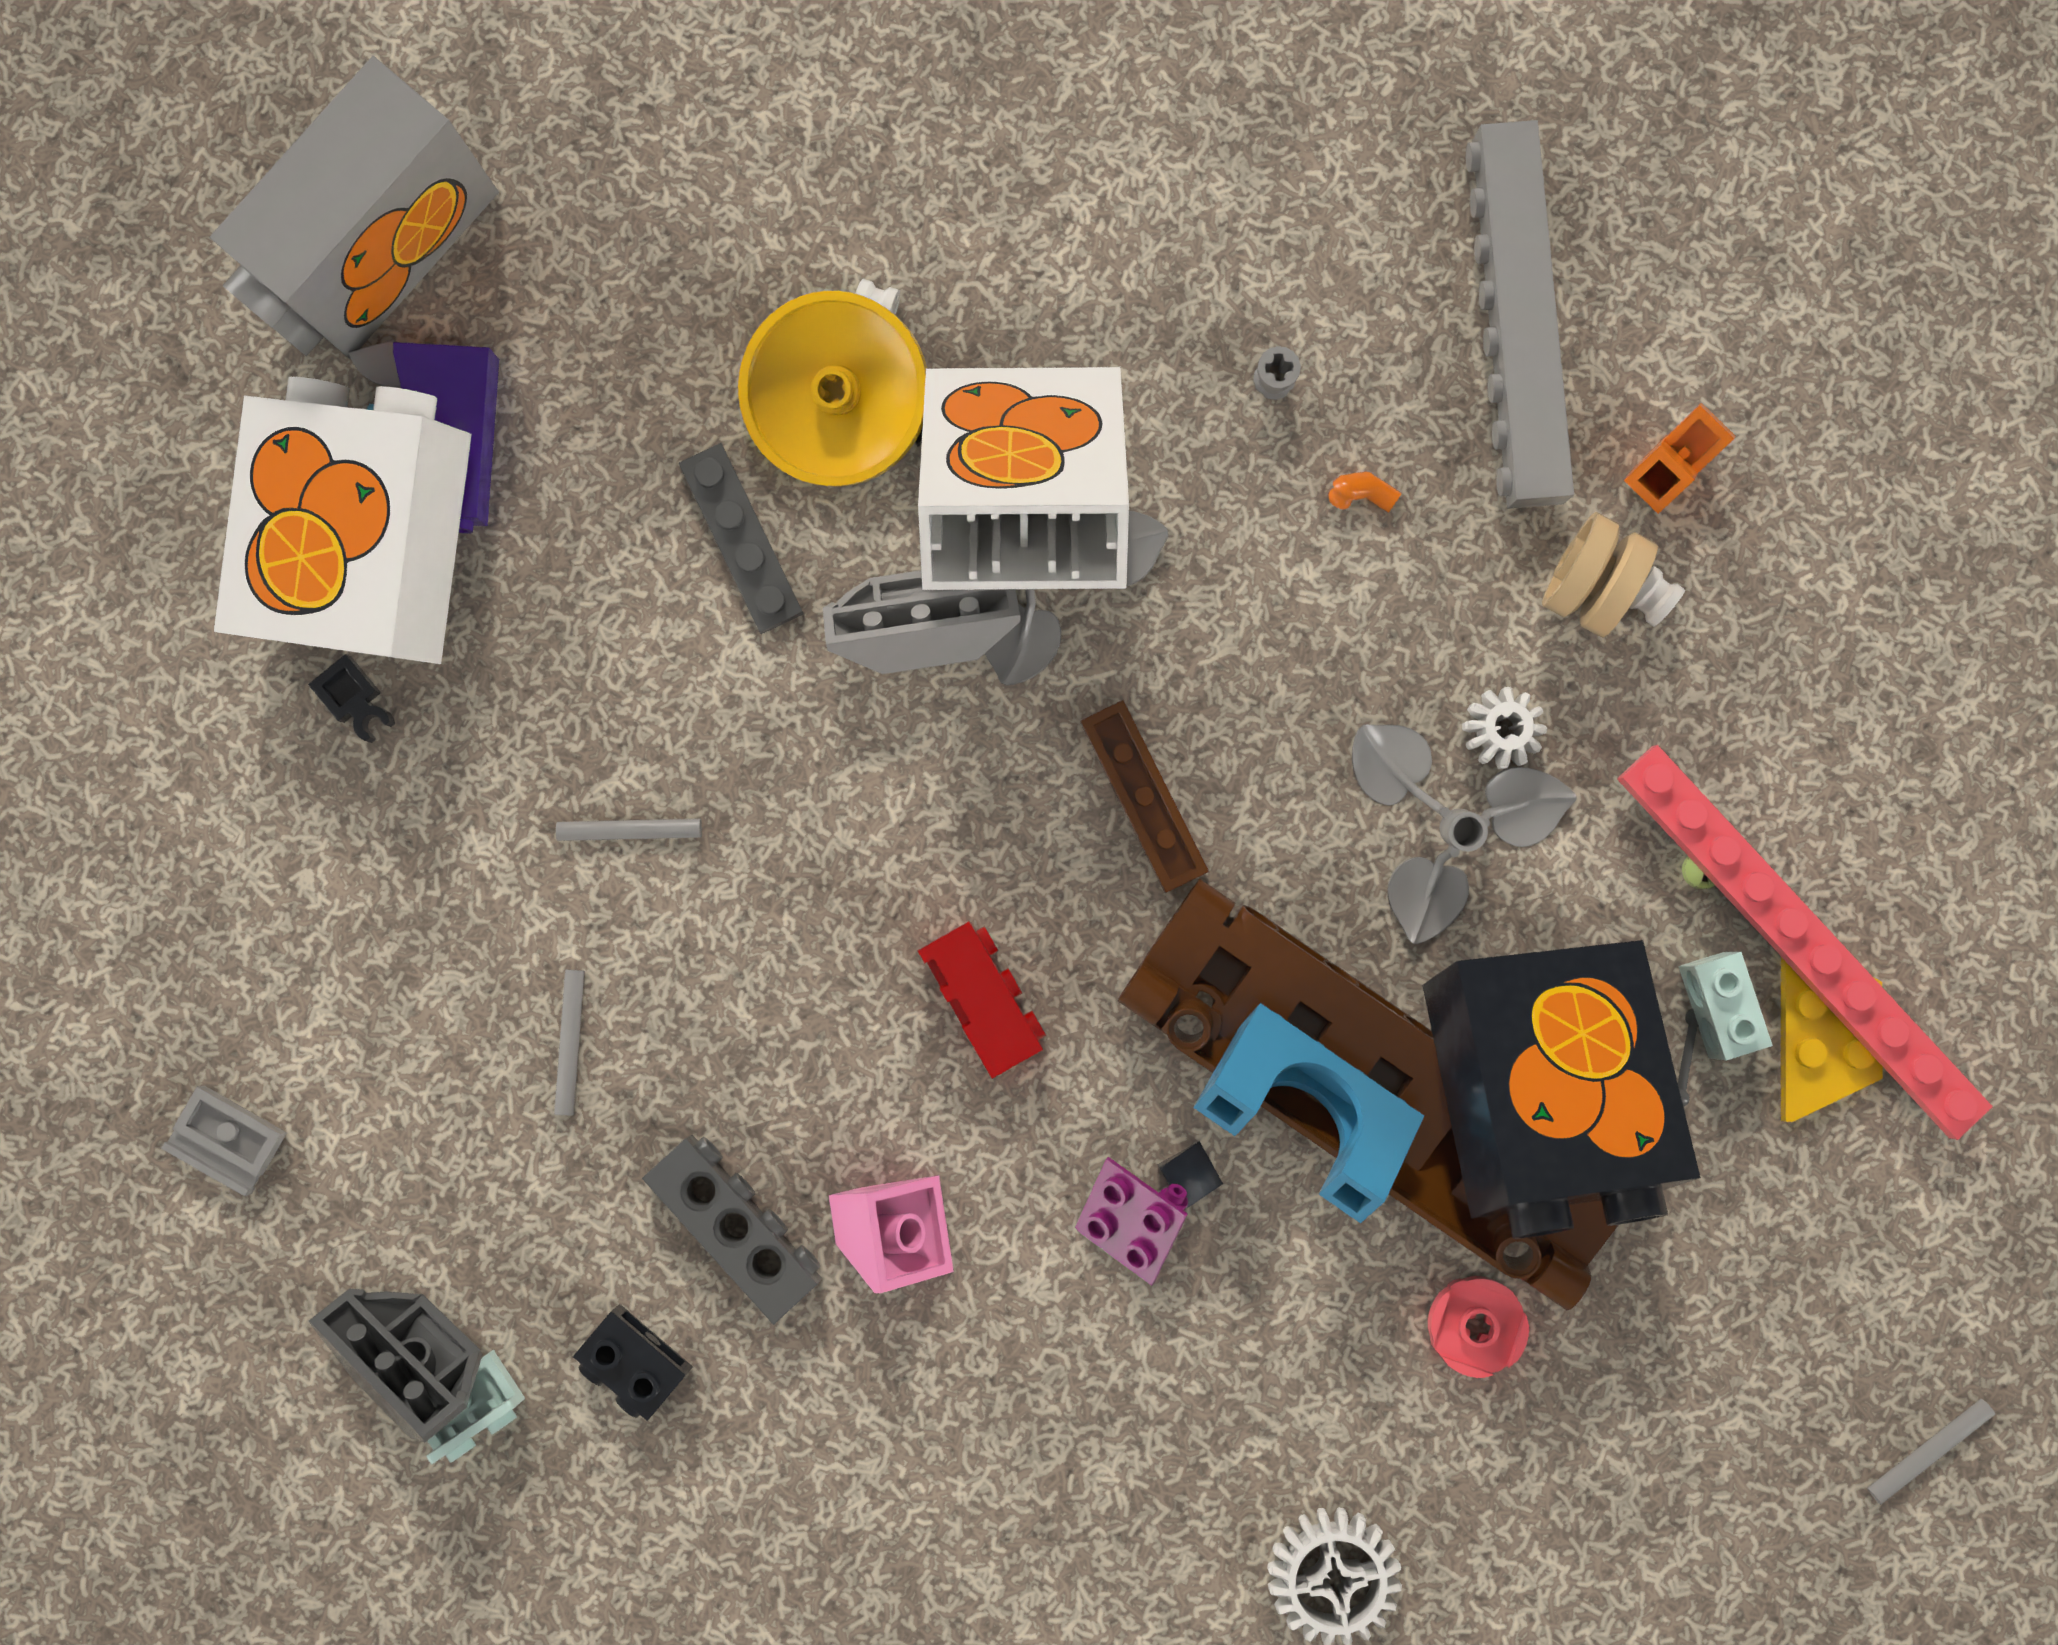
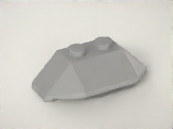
[823,570,1021,674]

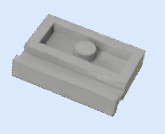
[161,1085,287,1196]

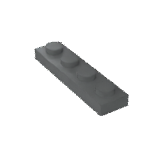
[679,443,804,634]

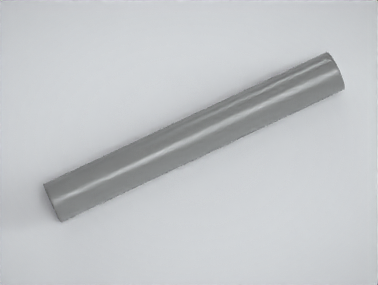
[556,819,702,841]
[554,969,585,1116]
[1867,1399,1995,1505]

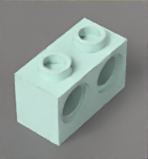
[1678,952,1773,1061]

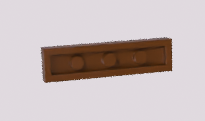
[1080,700,1209,893]

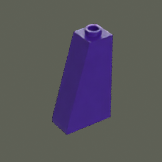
[393,342,500,534]

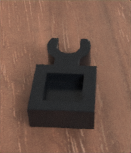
[308,654,395,743]

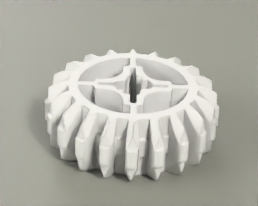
[1267,1507,1402,1645]

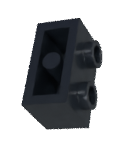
[573,1304,693,1421]

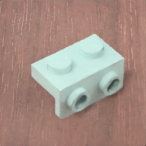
[426,1350,525,1465]

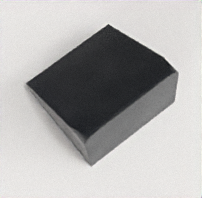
[1157,1141,1223,1208]

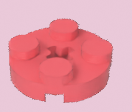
[1428,1276,1529,1378]

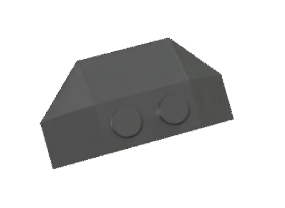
[309,1288,483,1443]

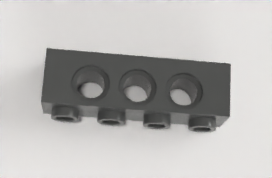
[642,1135,822,1325]

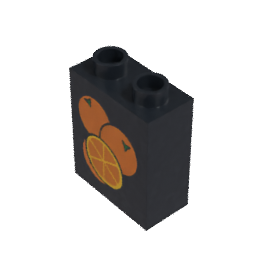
[1422,940,1701,1239]

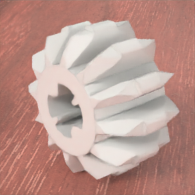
[1462,687,1547,770]

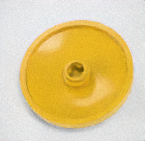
[738,291,927,486]

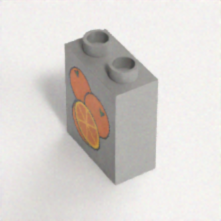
[209,56,499,359]

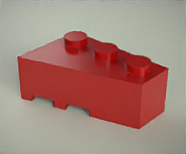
[917,921,1047,1079]

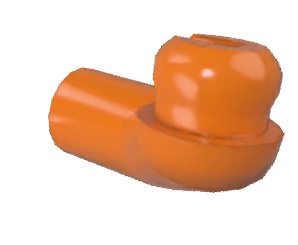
[1328,471,1402,513]

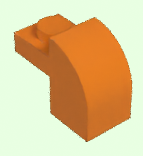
[1624,403,1736,514]

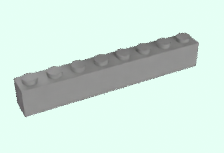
[1466,120,1574,509]

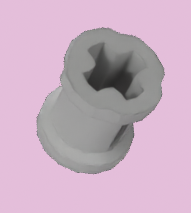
[1253,346,1301,400]

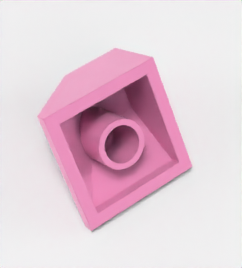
[829,1175,954,1293]

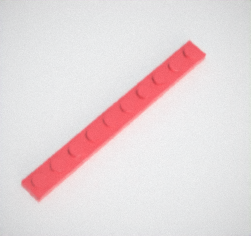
[1617,745,1993,1140]

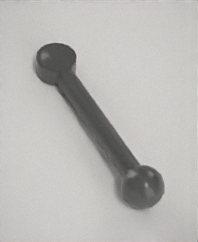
[1678,1008,1699,1107]

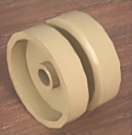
[1542,512,1658,638]

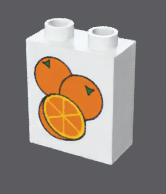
[918,367,1129,590]
[214,377,472,664]

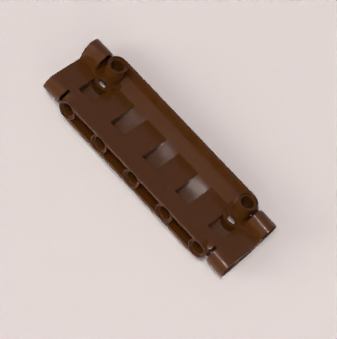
[1117,879,1619,1311]

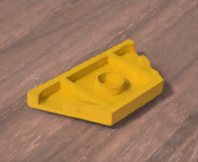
[1781,957,1883,1122]

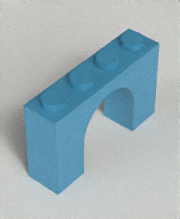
[1193,1003,1424,1223]

